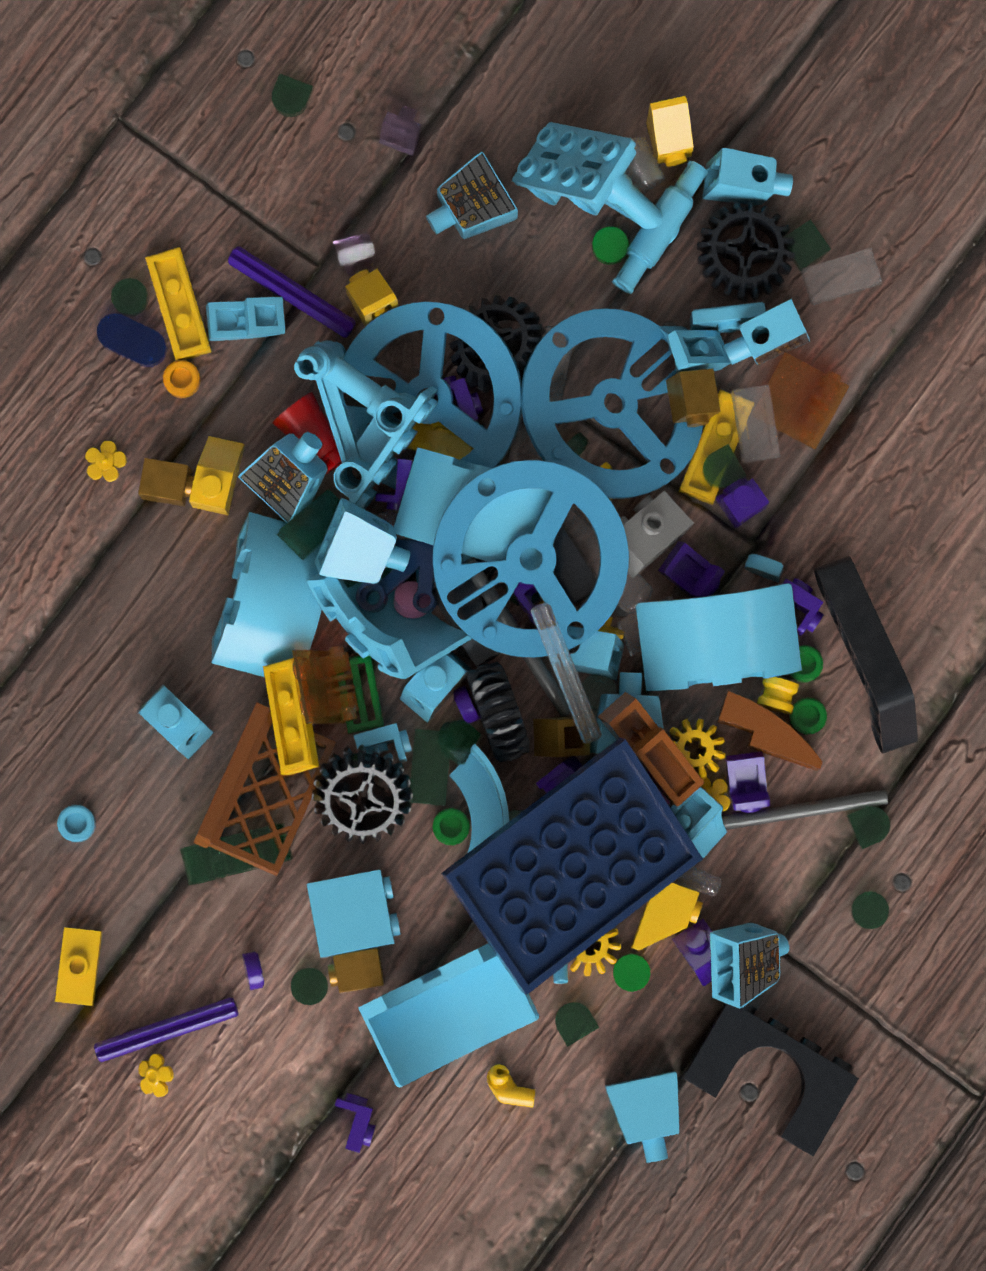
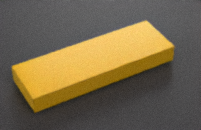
[145,247,211,361]
[679,389,754,505]
[263,657,319,775]

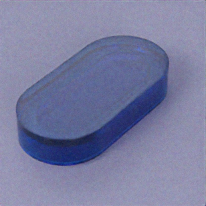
[97,313,167,367]

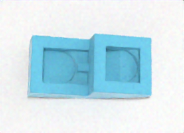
[206,297,285,341]

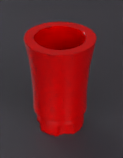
[272,392,342,475]

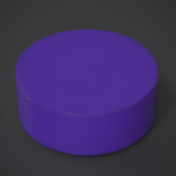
[452,685,480,724]
[242,951,264,990]

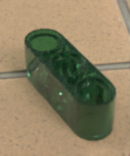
[180,823,293,886]

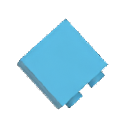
[307,870,401,958]

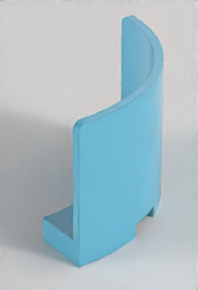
[394,447,555,570]
[211,512,326,677]
[306,566,472,679]
[636,583,802,691]
[449,744,509,852]
[358,943,539,1088]

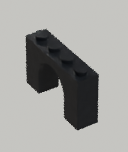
[433,523,598,667]
[681,1003,859,1157]

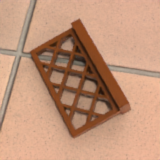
[193,702,336,876]

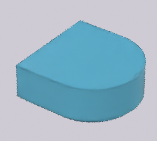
[744,554,783,583]

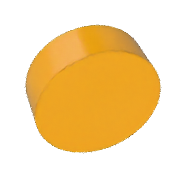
[163,360,201,398]

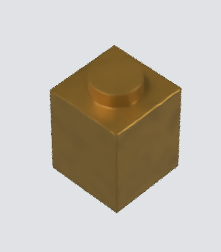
[666,369,721,427]
[138,458,195,507]
[533,717,590,757]
[328,948,385,993]

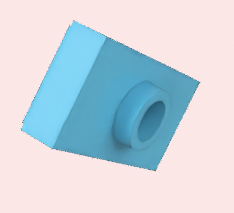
[690,302,766,333]

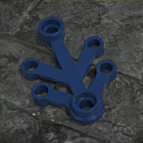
[356,514,464,613]

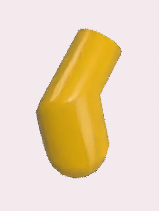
[487,1064,536,1108]

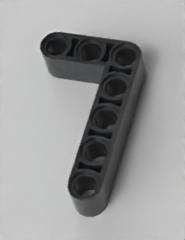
[814,556,918,754]

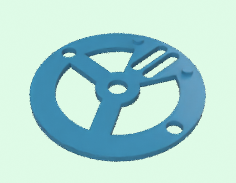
[341,302,522,489]
[521,308,703,499]
[432,460,629,658]

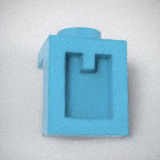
[353,723,412,762]

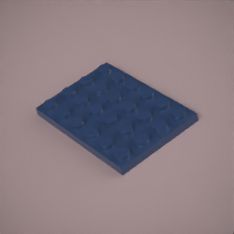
[441,737,703,995]

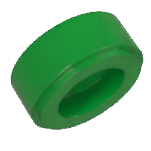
[592,227,629,265]
[788,645,823,683]
[789,697,827,735]
[433,808,470,846]
[613,954,651,992]

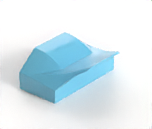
[659,326,731,373]
[671,787,727,862]

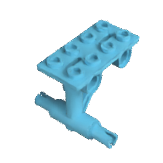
[512,122,708,294]
[294,340,438,509]

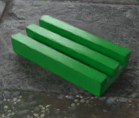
[334,655,384,734]

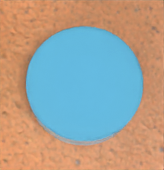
[57,805,96,842]

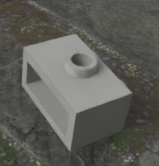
[621,491,694,578]

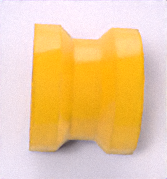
[757,677,799,714]

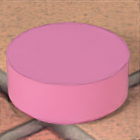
[393,581,431,619]

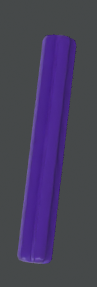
[228,246,356,338]
[94,998,239,1062]

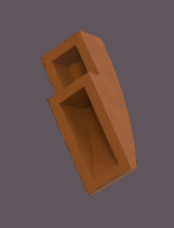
[716,691,823,771]
[598,692,705,807]

